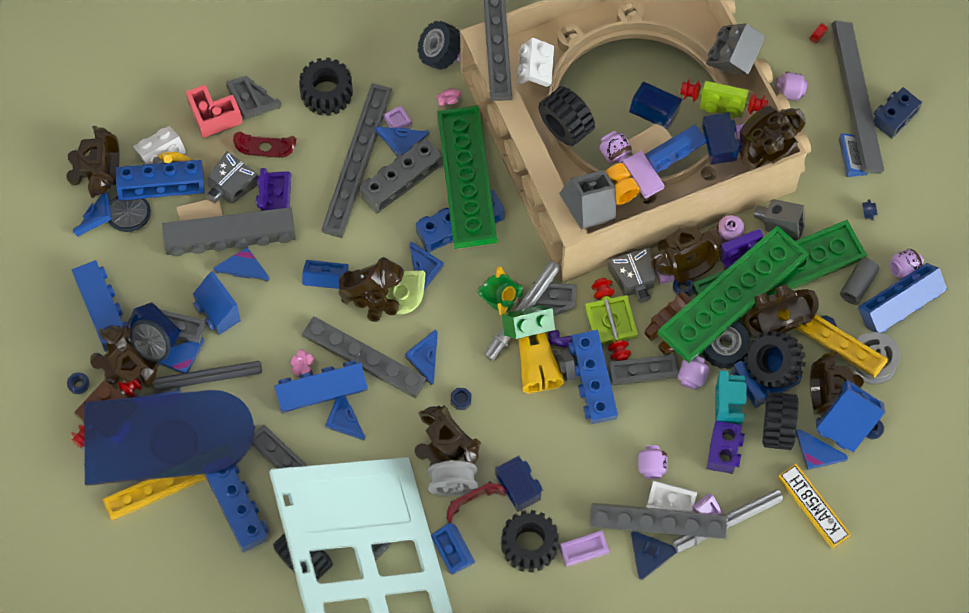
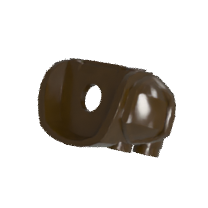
[739,106,806,169]
[66,126,120,198]
[651,226,721,283]
[338,257,404,322]
[743,285,819,336]
[90,324,159,388]
[810,351,864,418]
[415,405,481,466]

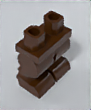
[644,291,692,355]

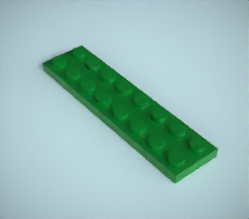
[437,105,498,249]
[693,219,867,305]
[657,225,809,363]

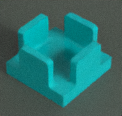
[715,371,746,425]

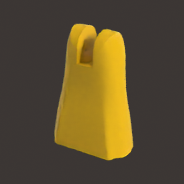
[518,332,565,394]

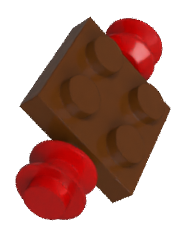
[71,378,142,448]

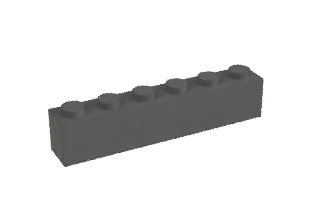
[162,207,296,256]

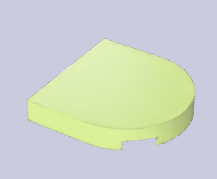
[386,270,426,314]

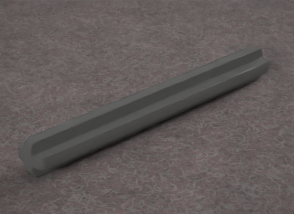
[152,361,262,391]

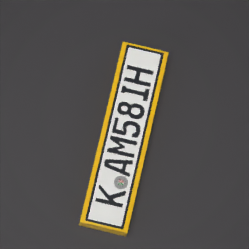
[778,464,851,549]

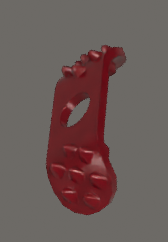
[233,132,296,158]
[446,481,507,524]

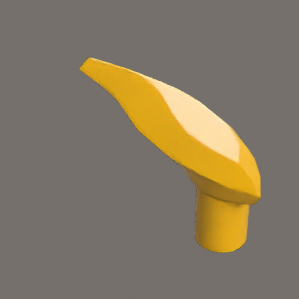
[157,151,192,163]

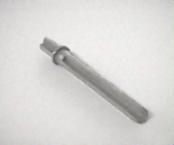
[484,261,560,361]
[672,489,783,553]

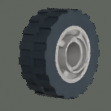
[417,21,460,70]
[702,321,750,369]

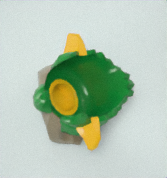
[477,267,523,317]

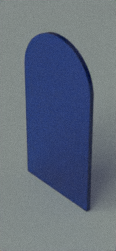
[84,390,255,486]

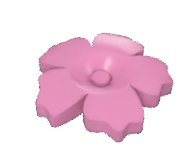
[437,88,462,106]
[290,349,315,376]

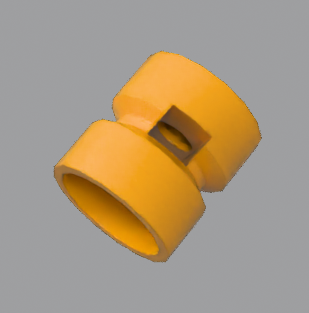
[606,163,641,205]

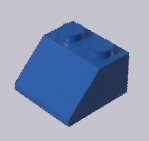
[193,271,241,335]

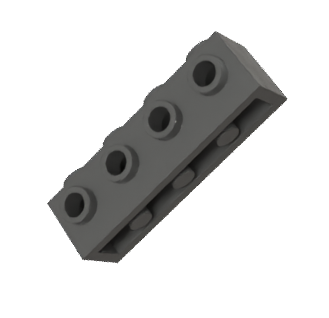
[360,138,442,214]

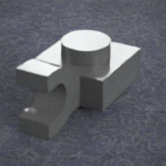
[552,347,576,381]

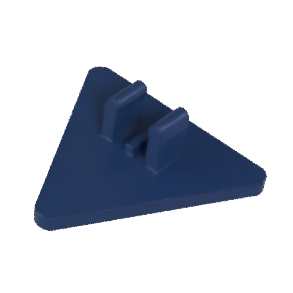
[631,531,677,580]

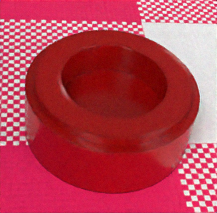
[809,23,828,44]

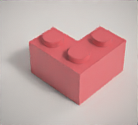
[186,84,243,138]

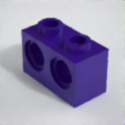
[706,420,745,474]

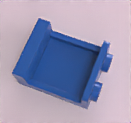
[732,347,802,408]
[816,380,885,452]

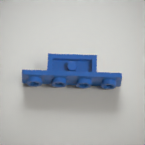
[630,125,707,178]

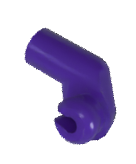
[548,330,572,347]

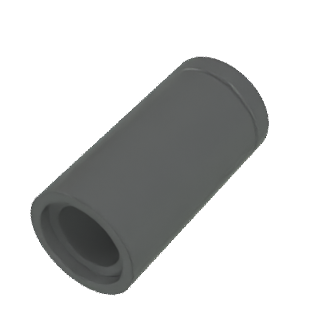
[840,257,880,305]

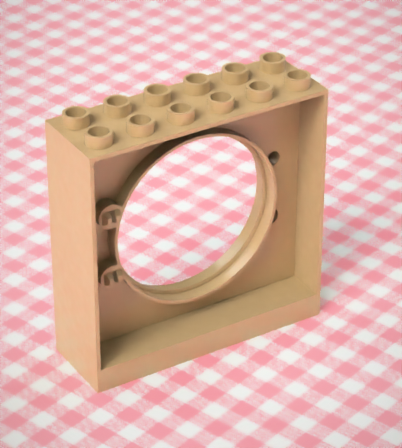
[460,0,811,283]

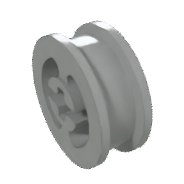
[849,332,900,384]
[427,461,478,497]

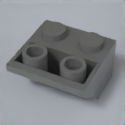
[705,23,766,75]
[559,170,616,230]

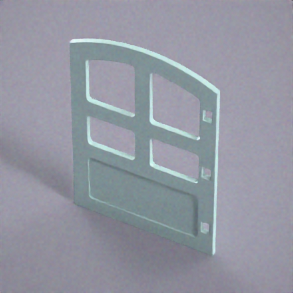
[269,457,453,613]

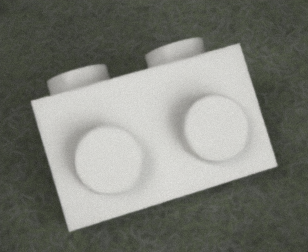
[517,38,554,87]
[133,126,186,165]
[647,480,697,511]

